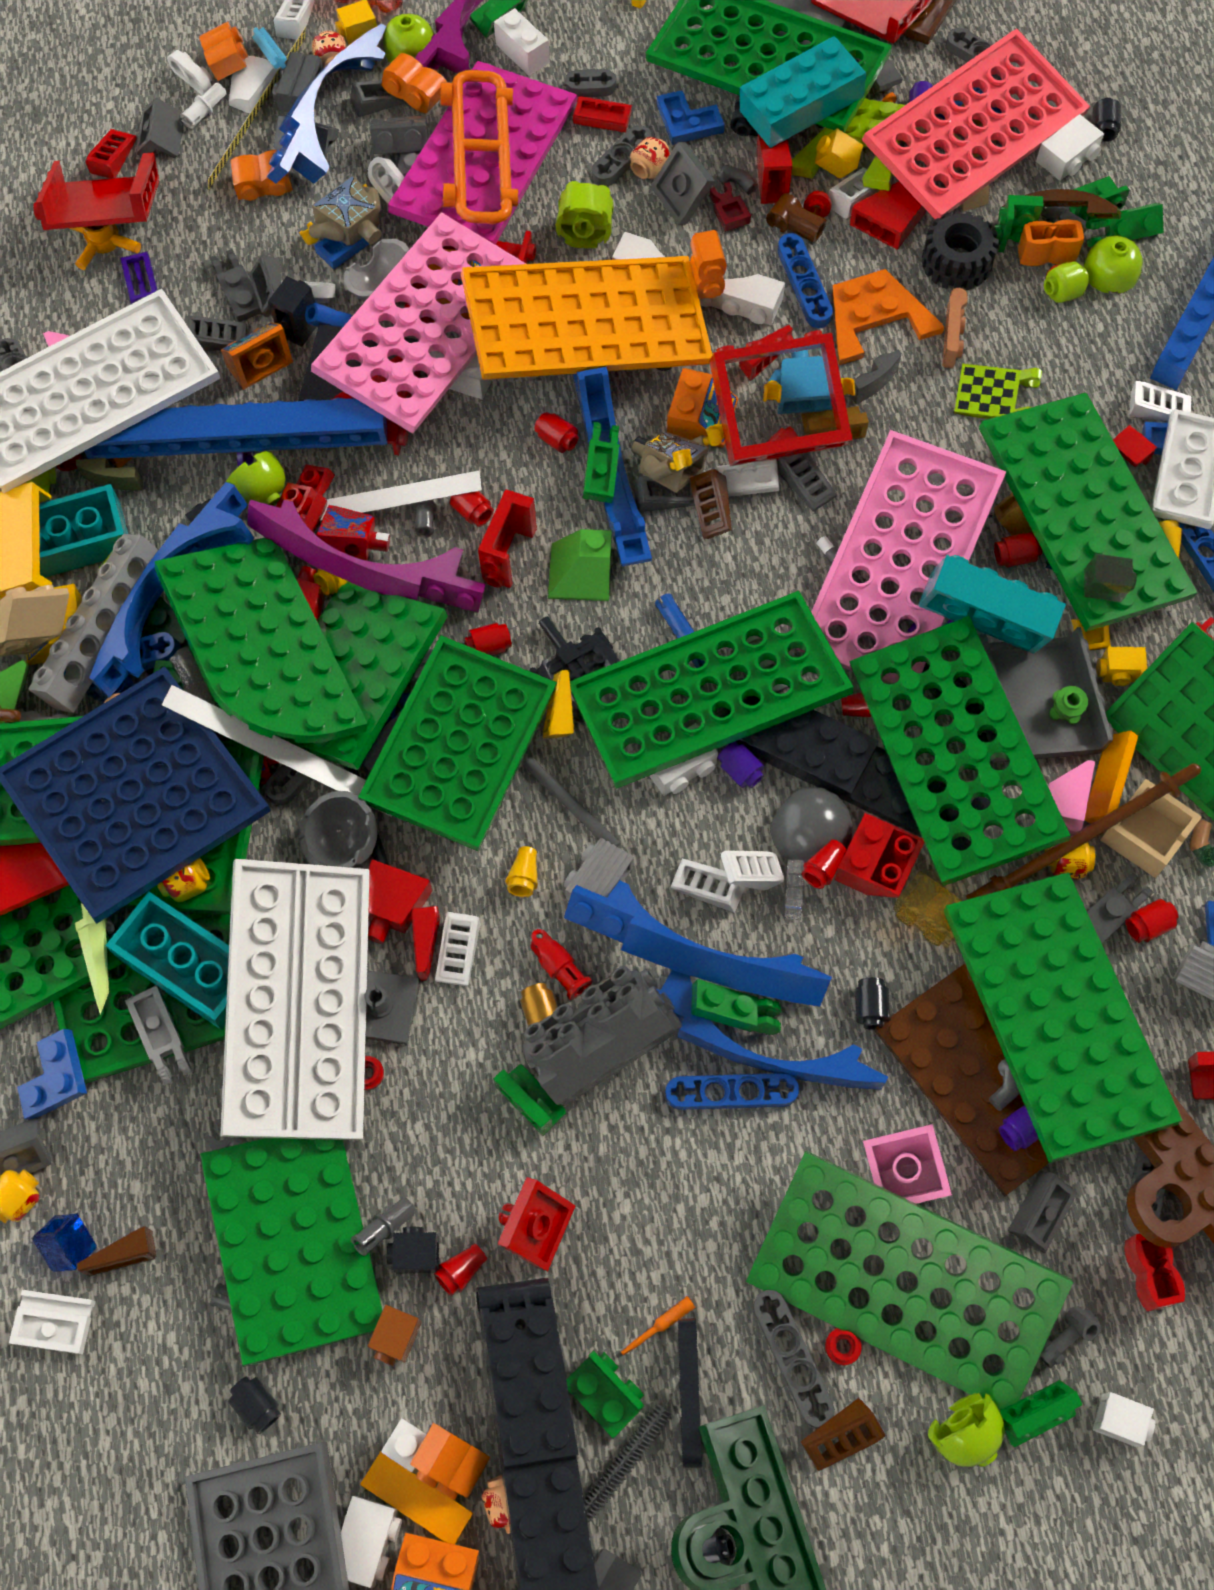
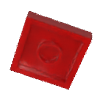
[497,1177,576,1272]

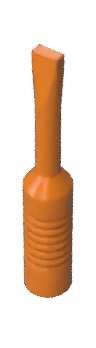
[621,1296,696,1356]

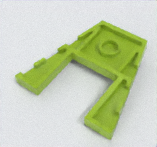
[791,98,904,191]

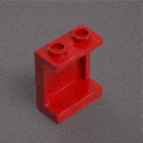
[478,489,537,588]

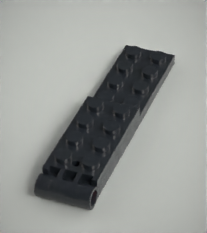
[717,678,990,851]
[476,1278,598,1590]

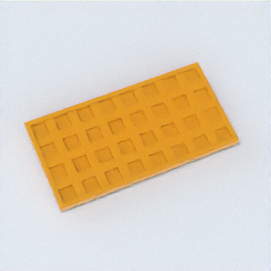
[461,256,712,380]

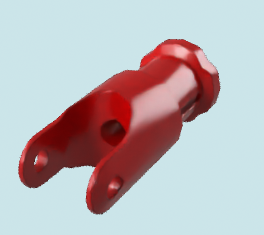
[530,929,593,1000]

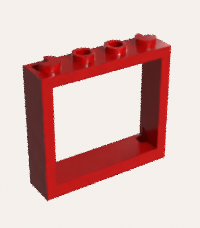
[709,330,853,466]

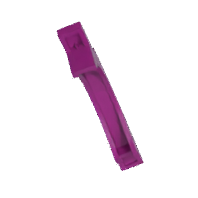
[415,0,484,74]
[247,500,485,613]

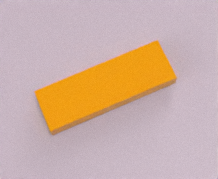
[1084,730,1138,824]
[360,1451,474,1544]

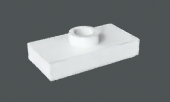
[717,459,779,497]

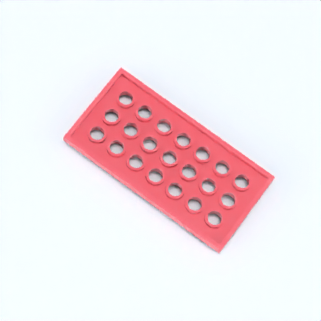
[862,28,1091,219]

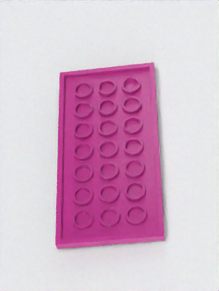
[388,61,577,245]

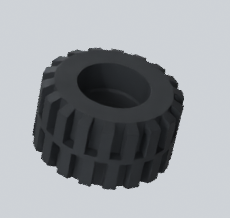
[921,211,999,290]

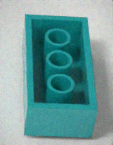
[740,36,866,148]
[39,484,128,578]
[918,555,1066,654]
[105,891,229,1030]

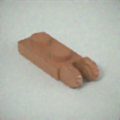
[942,287,968,368]

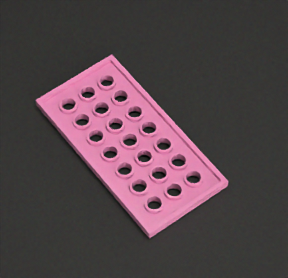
[311,212,526,434]
[796,430,1006,684]

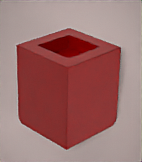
[1113,425,1157,467]
[1188,1051,1214,1100]

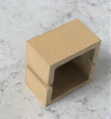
[1101,779,1202,878]

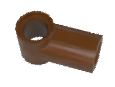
[766,193,827,243]

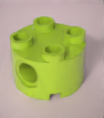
[555,181,614,249]

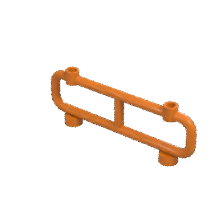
[440,70,518,224]

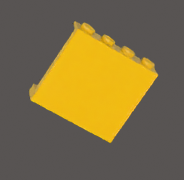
[0,482,52,599]

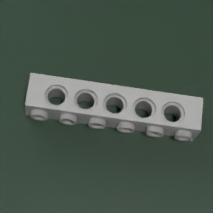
[28,534,158,713]

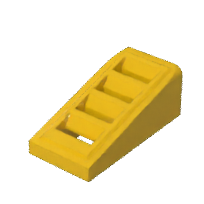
[543,670,574,738]

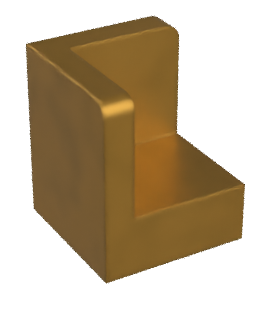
[993,493,1034,536]

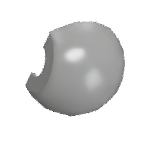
[344,239,410,302]

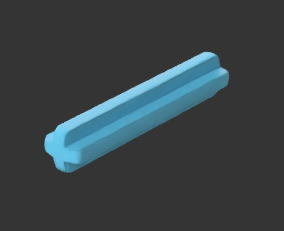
[252,27,287,69]

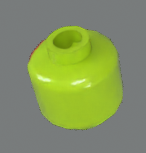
[1043,261,1089,303]

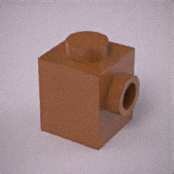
[367,1304,422,1366]

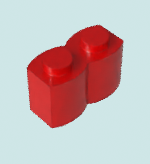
[1124,1233,1185,1312]

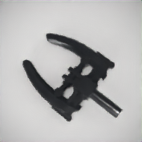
[529,616,620,726]

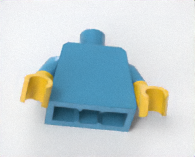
[763,350,855,414]

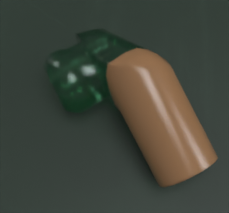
[1189,820,1214,867]

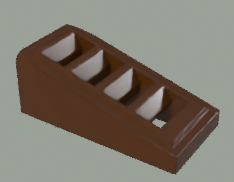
[690,469,732,539]
[77,1226,157,1277]
[800,1398,886,1471]

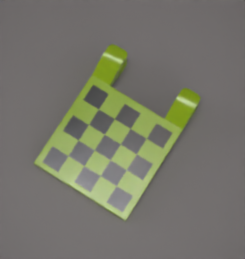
[954,364,1042,419]

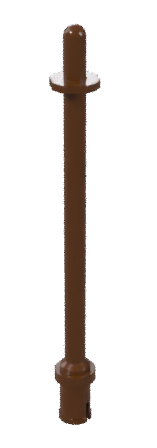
[965,763,1201,900]

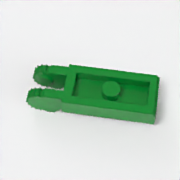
[1086,203,1164,247]
[582,422,620,503]
[691,979,781,1035]

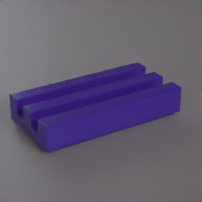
[120,251,158,304]

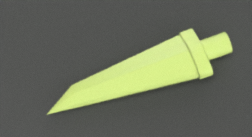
[75,903,109,1015]

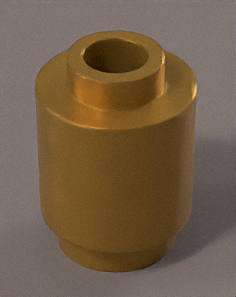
[520,983,558,1027]

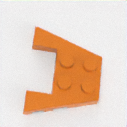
[832,269,944,365]

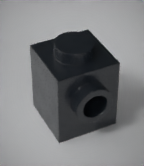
[387,1226,439,1274]

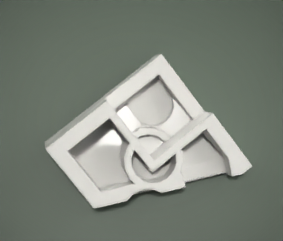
[229,56,278,114]

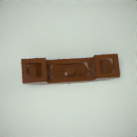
[1002,189,1122,219]

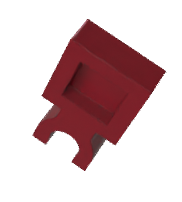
[709,182,751,232]

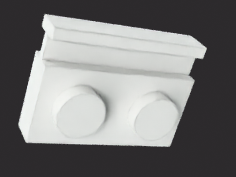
[9,1290,96,1355]

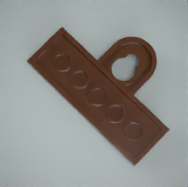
[1127,1088,1214,1248]

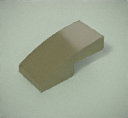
[76,458,143,491]

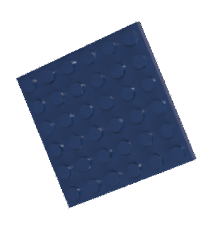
[0,666,271,924]

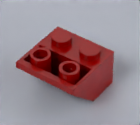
[834,813,924,898]

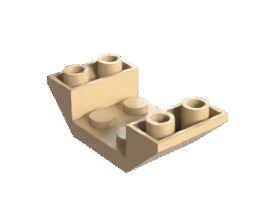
[0,585,69,657]

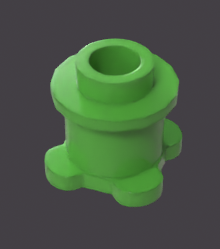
[1049,686,1088,725]

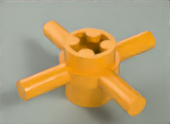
[69,224,141,270]

